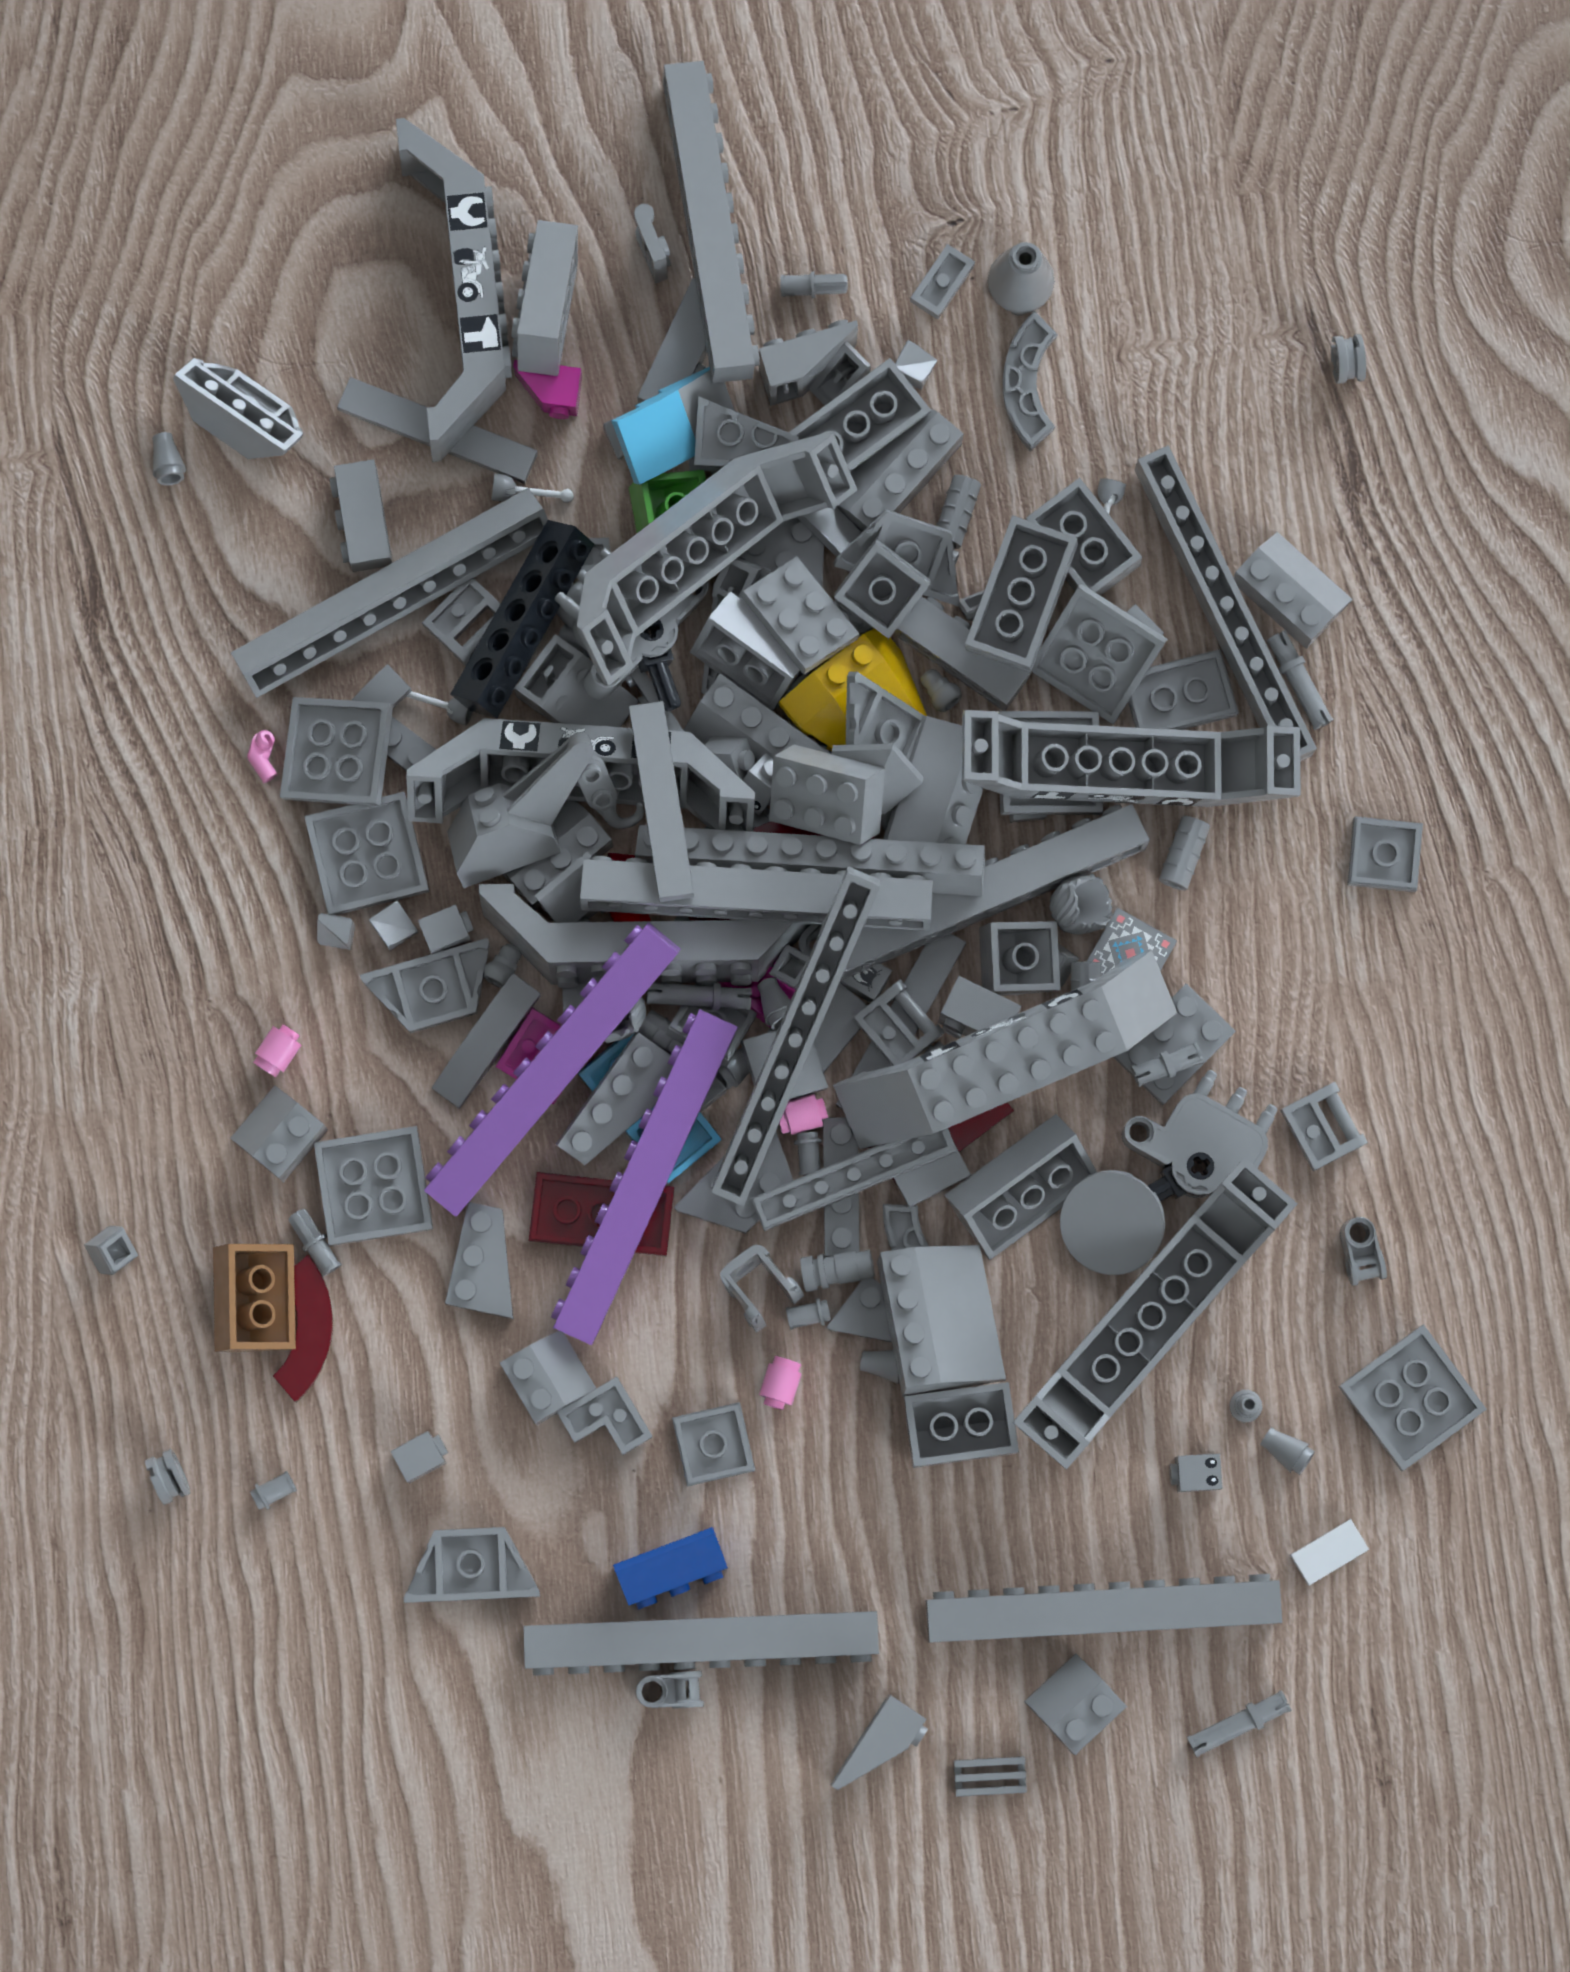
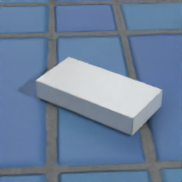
[1290,1519,1369,1586]

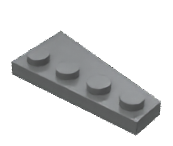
[556,1032,673,1165]

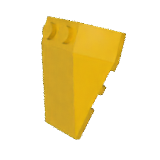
[778,628,927,752]

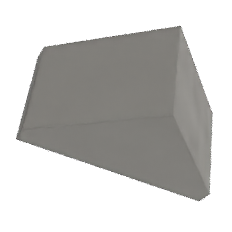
[809,342,871,405]

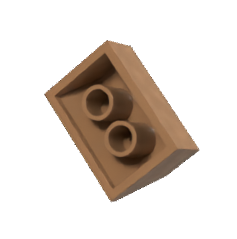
[213,1244,296,1352]

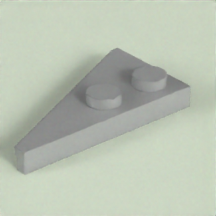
[826,1278,892,1343]

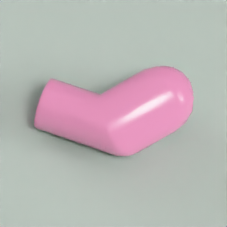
[247,730,278,783]

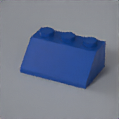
[613,1527,728,1610]

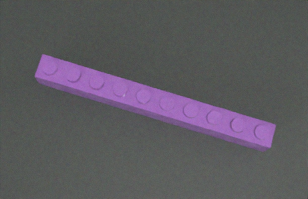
[424,922,681,1217]
[551,1009,738,1345]

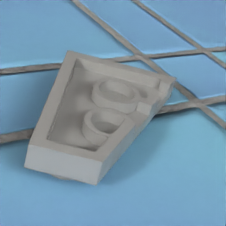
[694,396,799,467]
[445,1202,514,1319]

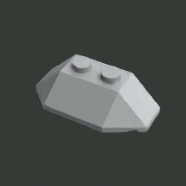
[173,358,304,459]

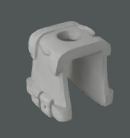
[720,1245,804,1333]

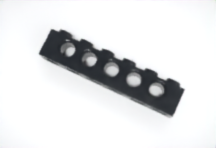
[450,520,594,719]

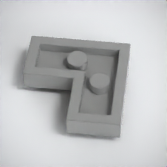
[557,1377,653,1455]

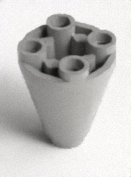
[987,242,1055,316]

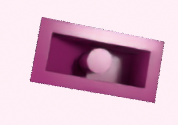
[513,360,582,419]

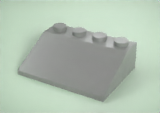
[877,1245,1006,1397]

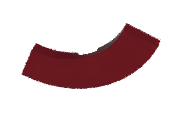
[273,1255,333,1403]

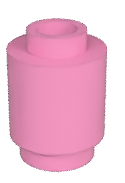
[253,1024,302,1078]
[779,1093,828,1135]
[759,1356,802,1410]

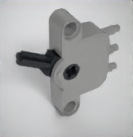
[555,548,709,712]
[1121,1070,1278,1202]

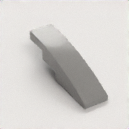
[432,973,541,1109]

